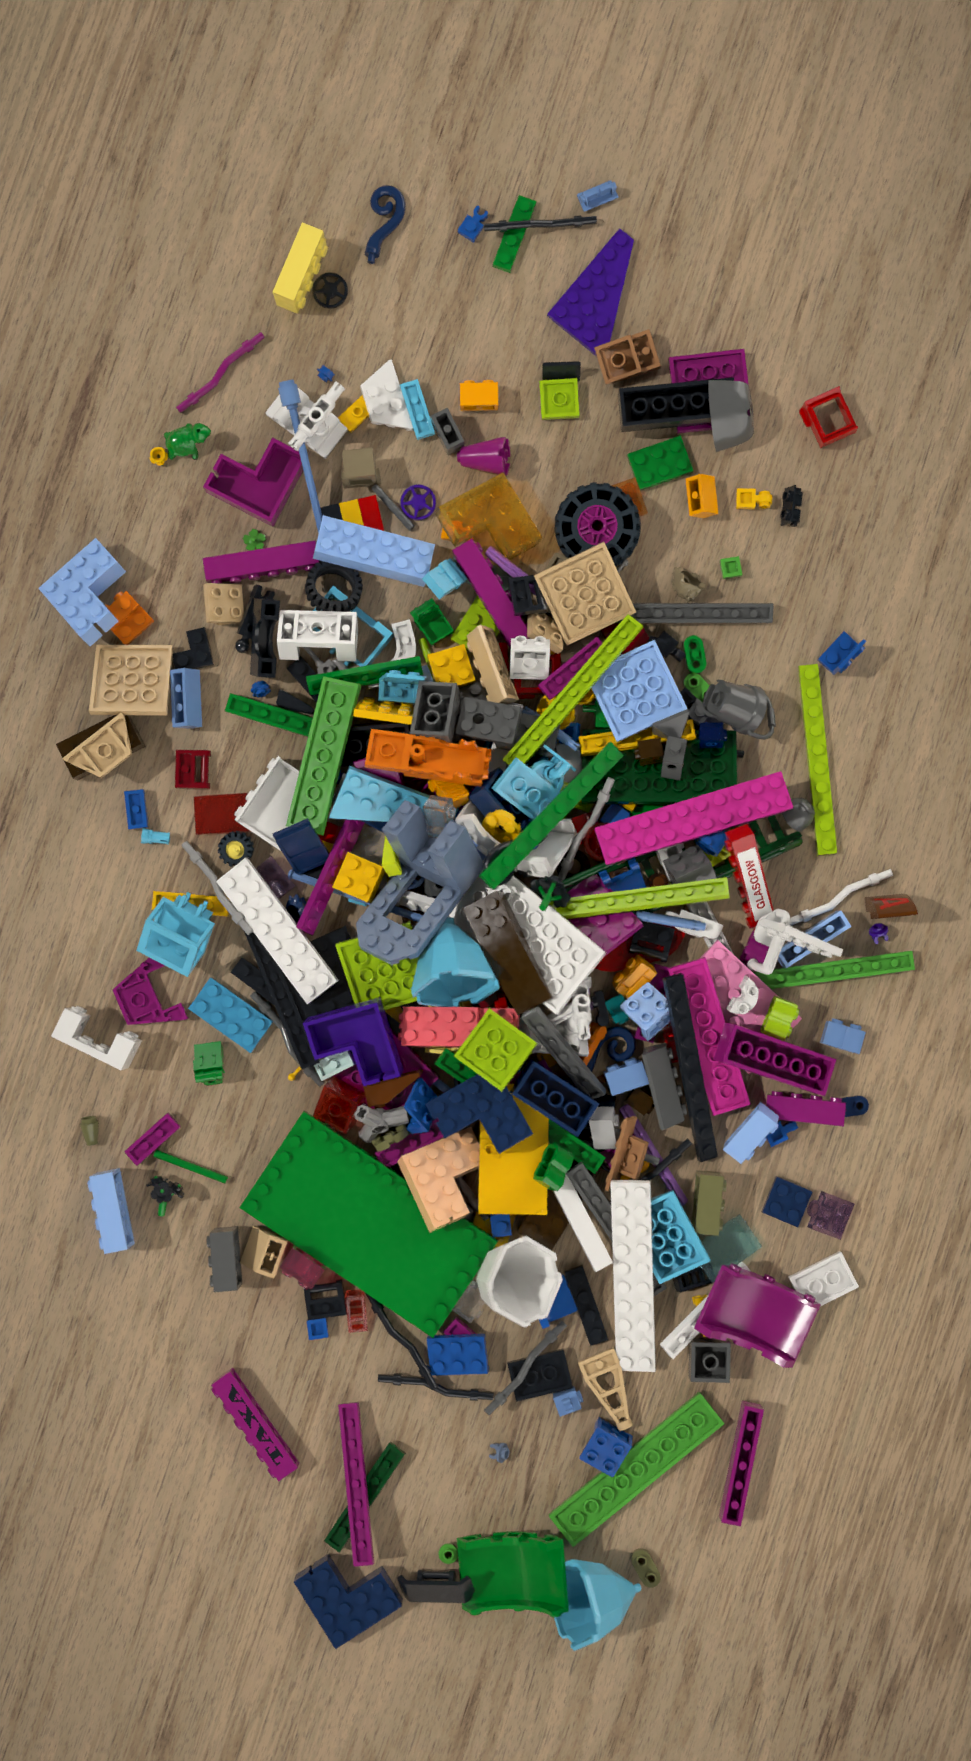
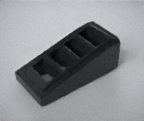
[276,689,315,716]
[672,1262,716,1293]

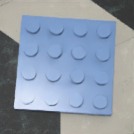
[591,640,687,742]

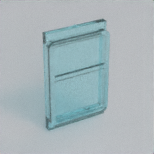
[700,1214,762,1283]

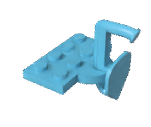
[492,743,576,820]

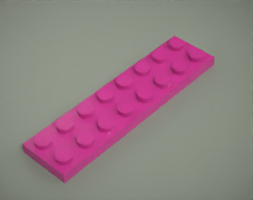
[668,957,751,1116]

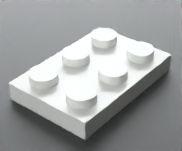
[789,1251,859,1306]

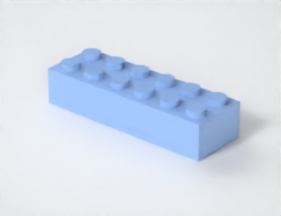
[313,515,435,587]

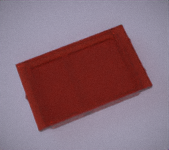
[194,793,250,835]

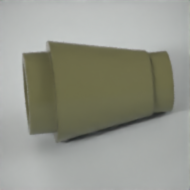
[79,1116,99,1146]

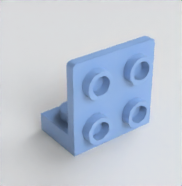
[620,982,671,1041]

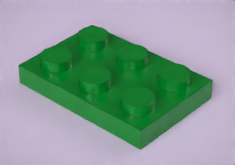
[627,435,693,491]

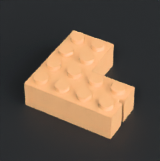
[397,1127,479,1233]

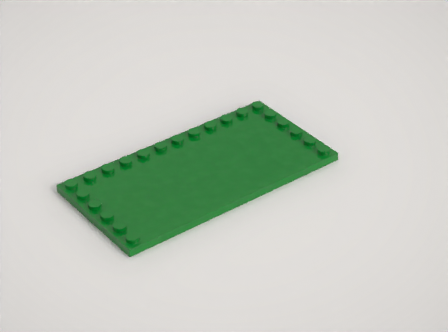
[239,1110,498,1338]

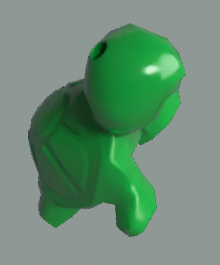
[164,423,211,460]

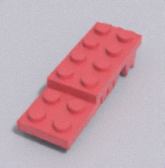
[398,1007,520,1048]

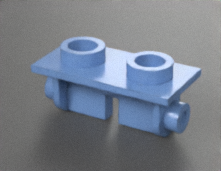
[577,180,619,212]

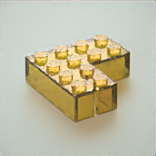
[435,473,542,560]

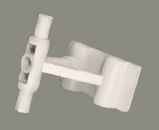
[266,381,348,458]
[519,981,591,1057]

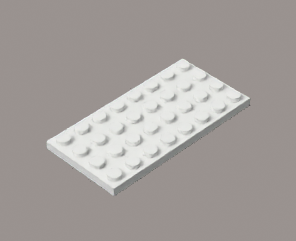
[448,857,606,1014]

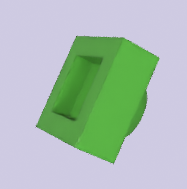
[720,556,742,579]

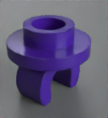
[869,923,889,944]

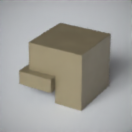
[341,447,381,488]

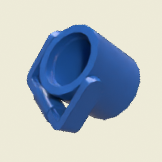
[694,830,727,856]

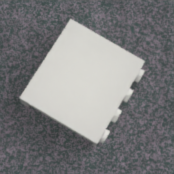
[234,756,335,852]

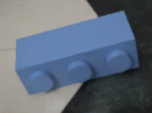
[170,668,202,729]

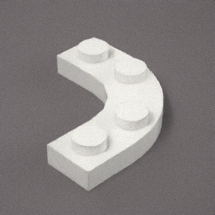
[368,619,416,690]

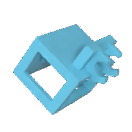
[136,892,215,977]

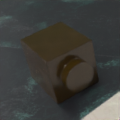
[634,738,664,766]
[624,1088,655,1116]

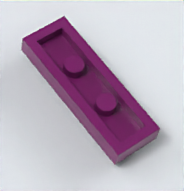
[124,1112,181,1166]

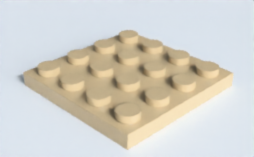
[534,542,636,645]
[89,645,174,715]

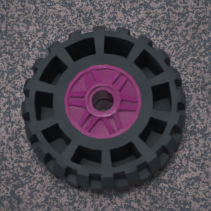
[554,482,641,566]

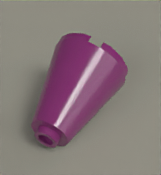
[457,437,511,476]

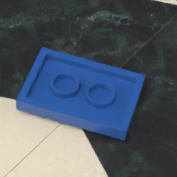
[426,1334,489,1376]

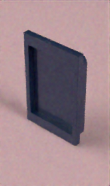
[272,818,330,875]

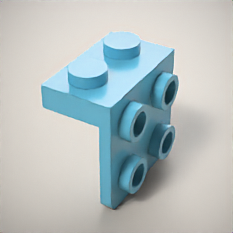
[378,670,425,704]

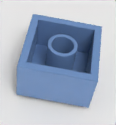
[603,1058,649,1096]

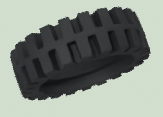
[305,561,363,612]

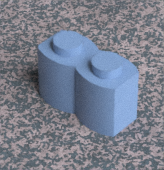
[820,1018,866,1054]

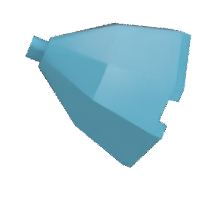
[411,917,500,1007]
[554,1559,641,1651]

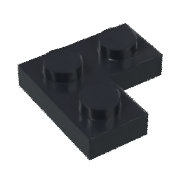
[172,627,214,669]

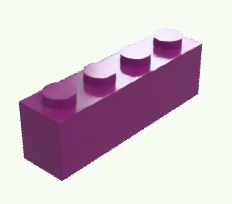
[766,1091,846,1127]

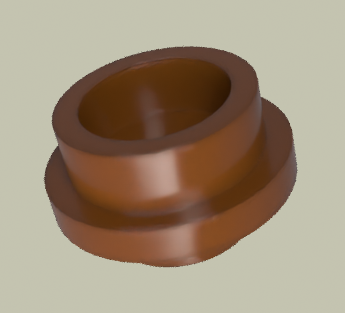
[648,873,668,887]

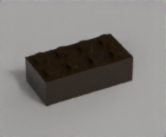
[56,715,146,781]

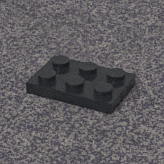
[507,1348,573,1402]

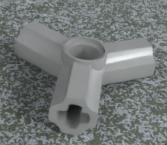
[354,1104,409,1143]

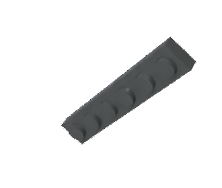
[521,1006,606,1100]

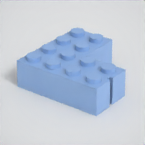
[38,538,126,646]

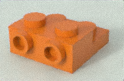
[105,591,154,645]

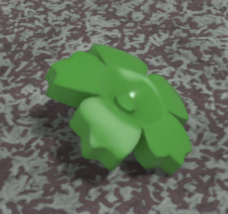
[242,529,266,551]

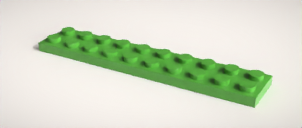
[548,1391,725,1547]

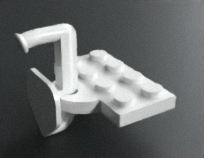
[747,909,843,975]

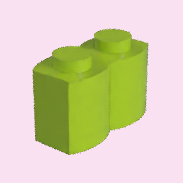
[760,995,799,1041]

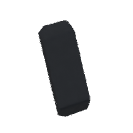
[397,1570,475,1603]

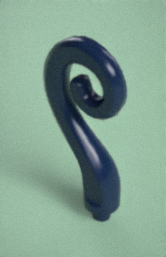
[365,185,406,264]
[564,1027,636,1087]

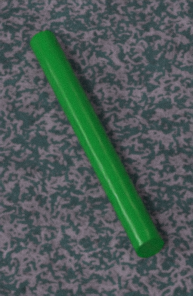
[153,1150,228,1184]

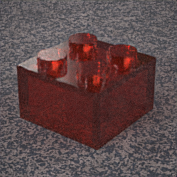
[313,1076,366,1134]

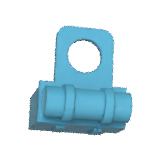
[422,558,468,599]

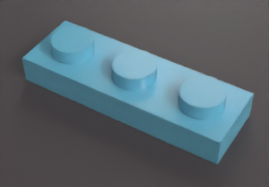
[400,379,435,440]

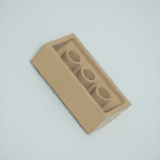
[467,625,519,704]

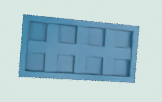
[188,977,273,1053]

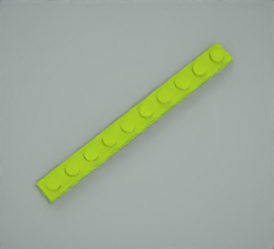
[502,614,643,766]
[798,664,837,855]
[549,877,730,919]

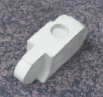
[665,910,723,939]

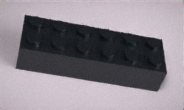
[618,377,734,432]

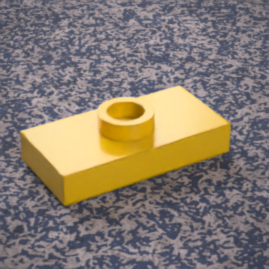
[338,395,369,433]

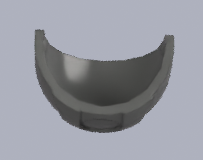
[782,798,815,832]

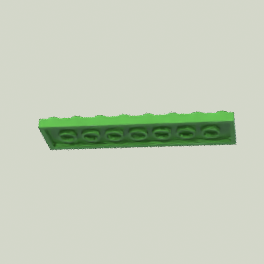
[286,676,361,835]

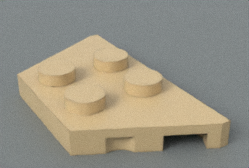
[63,712,132,778]

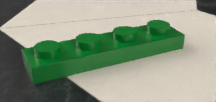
[493,195,536,273]

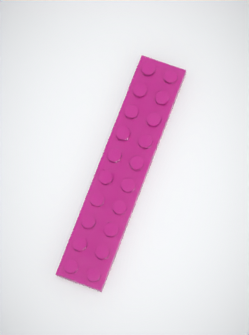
[595,771,794,866]

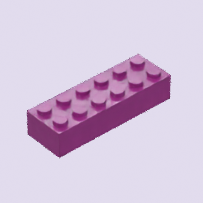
[713,1023,837,1096]

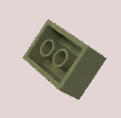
[691,1170,727,1236]

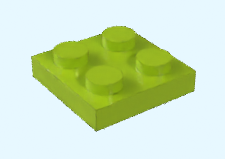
[539,378,580,420]

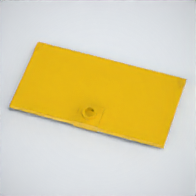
[478,1084,549,1215]

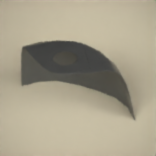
[708,380,754,452]

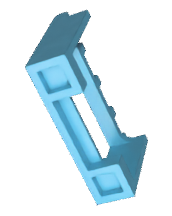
[313,586,394,667]

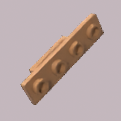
[605,1116,649,1192]

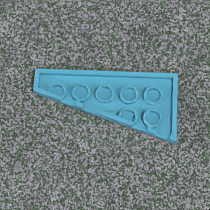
[329,766,458,825]

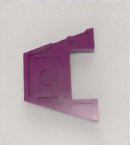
[112,957,189,1025]

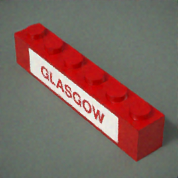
[724,824,774,931]

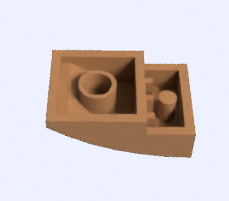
[594,329,662,385]

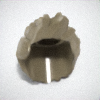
[672,567,706,603]

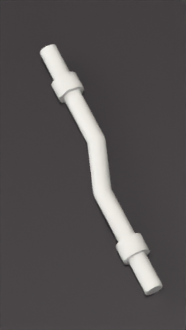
[790,869,893,926]

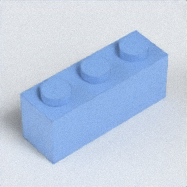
[723,1102,779,1164]

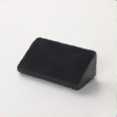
[542,361,581,382]

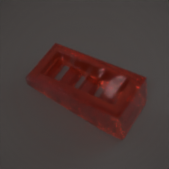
[345,1289,368,1333]

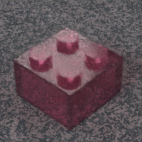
[279,1245,326,1289]

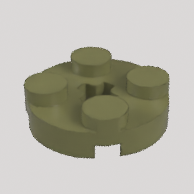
[371,1124,410,1152]

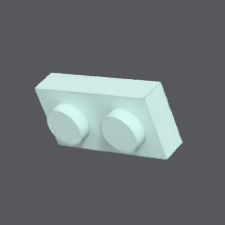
[314,1050,356,1081]

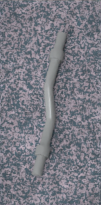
[558,777,615,881]
[181,841,253,935]

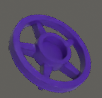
[400,485,436,521]

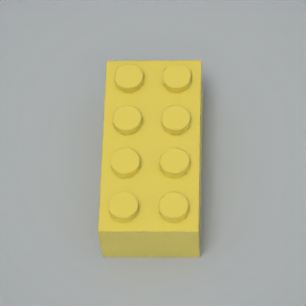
[273,222,328,314]

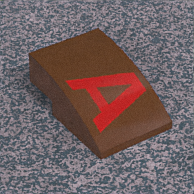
[865,894,918,919]

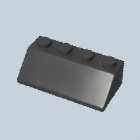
[642,1043,688,1130]

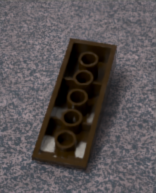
[463,890,553,1015]
[517,1134,605,1251]

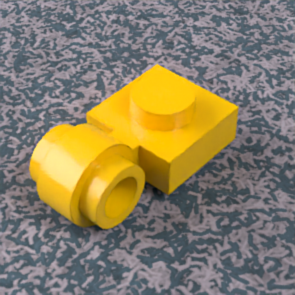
[736,488,772,509]

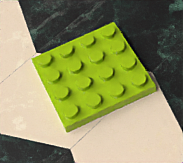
[336,921,421,1010]

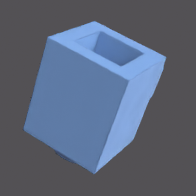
[553,1386,584,1417]

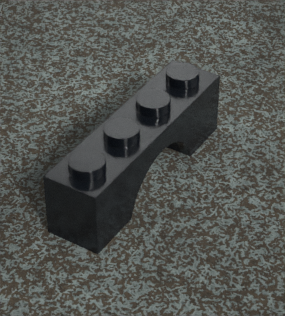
[250,598,280,678]

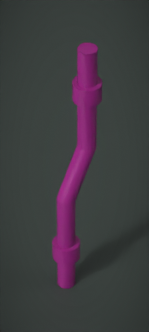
[176,332,265,413]

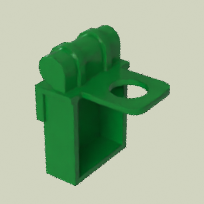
[409,598,454,647]
[193,1041,225,1086]

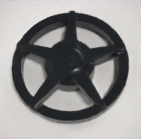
[312,273,348,309]

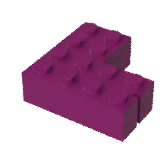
[203,437,303,527]

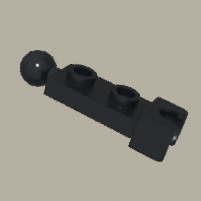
[235,584,275,654]

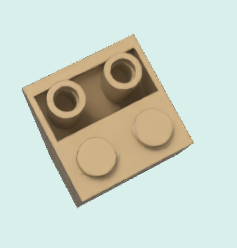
[240,1226,289,1279]

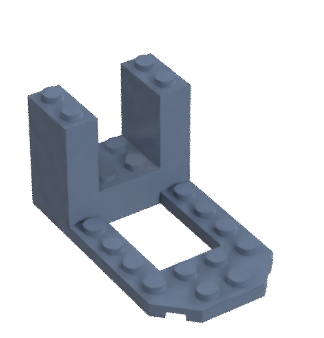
[356,800,483,965]

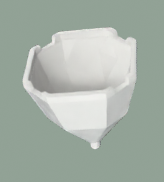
[477,1236,562,1327]

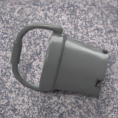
[703,679,776,740]

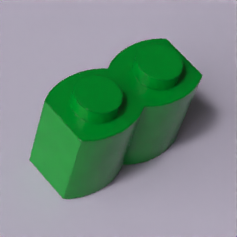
[533,1144,574,1191]

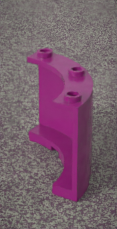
[694,1263,821,1368]

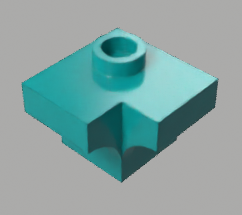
[605,994,630,1025]

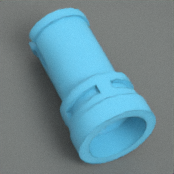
[141,828,170,845]

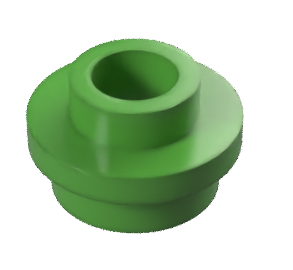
[439,1543,458,1564]

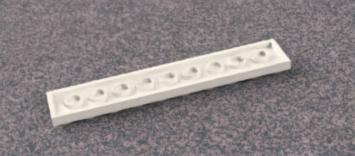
[611,1180,656,1372]

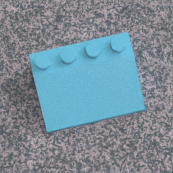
[651,1190,711,1284]

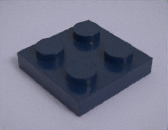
[761,1176,812,1227]

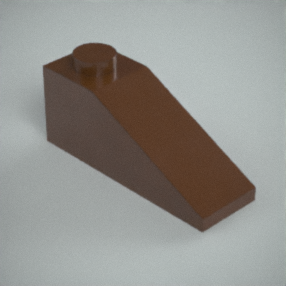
[363,1069,423,1109]

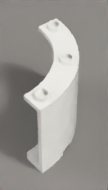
[455,799,578,877]

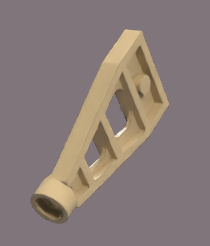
[578,1347,633,1431]

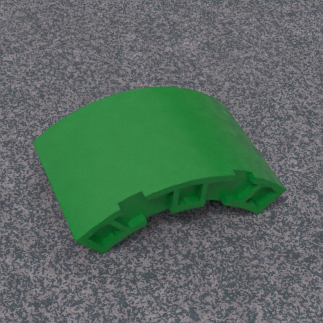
[457,1531,569,1617]

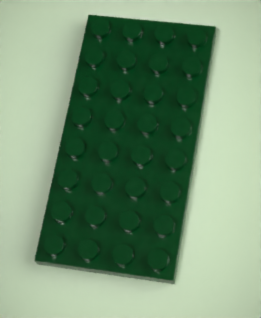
[582,729,737,805]

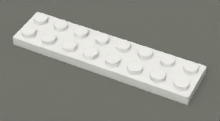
[216,858,339,1004]

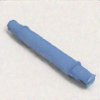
[522,706,581,751]
[636,911,706,931]

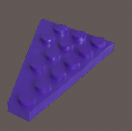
[547,228,634,357]

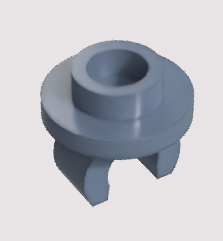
[489,1443,510,1463]

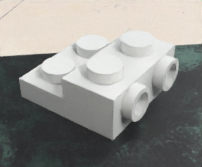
[510,636,550,680]

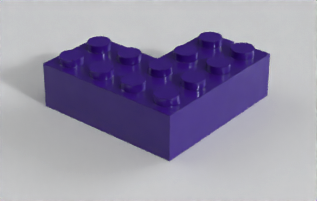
[303,997,404,1086]

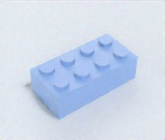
[88,1168,135,1254]

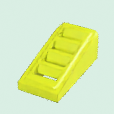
[382,836,402,877]

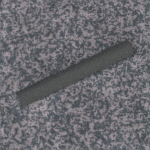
[371,484,415,531]

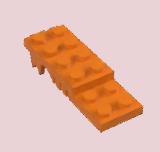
[365,729,492,787]

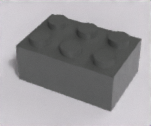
[410,681,461,743]
[207,1226,243,1292]

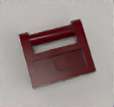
[175,750,211,789]

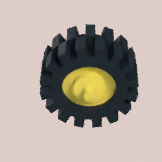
[217,831,254,867]

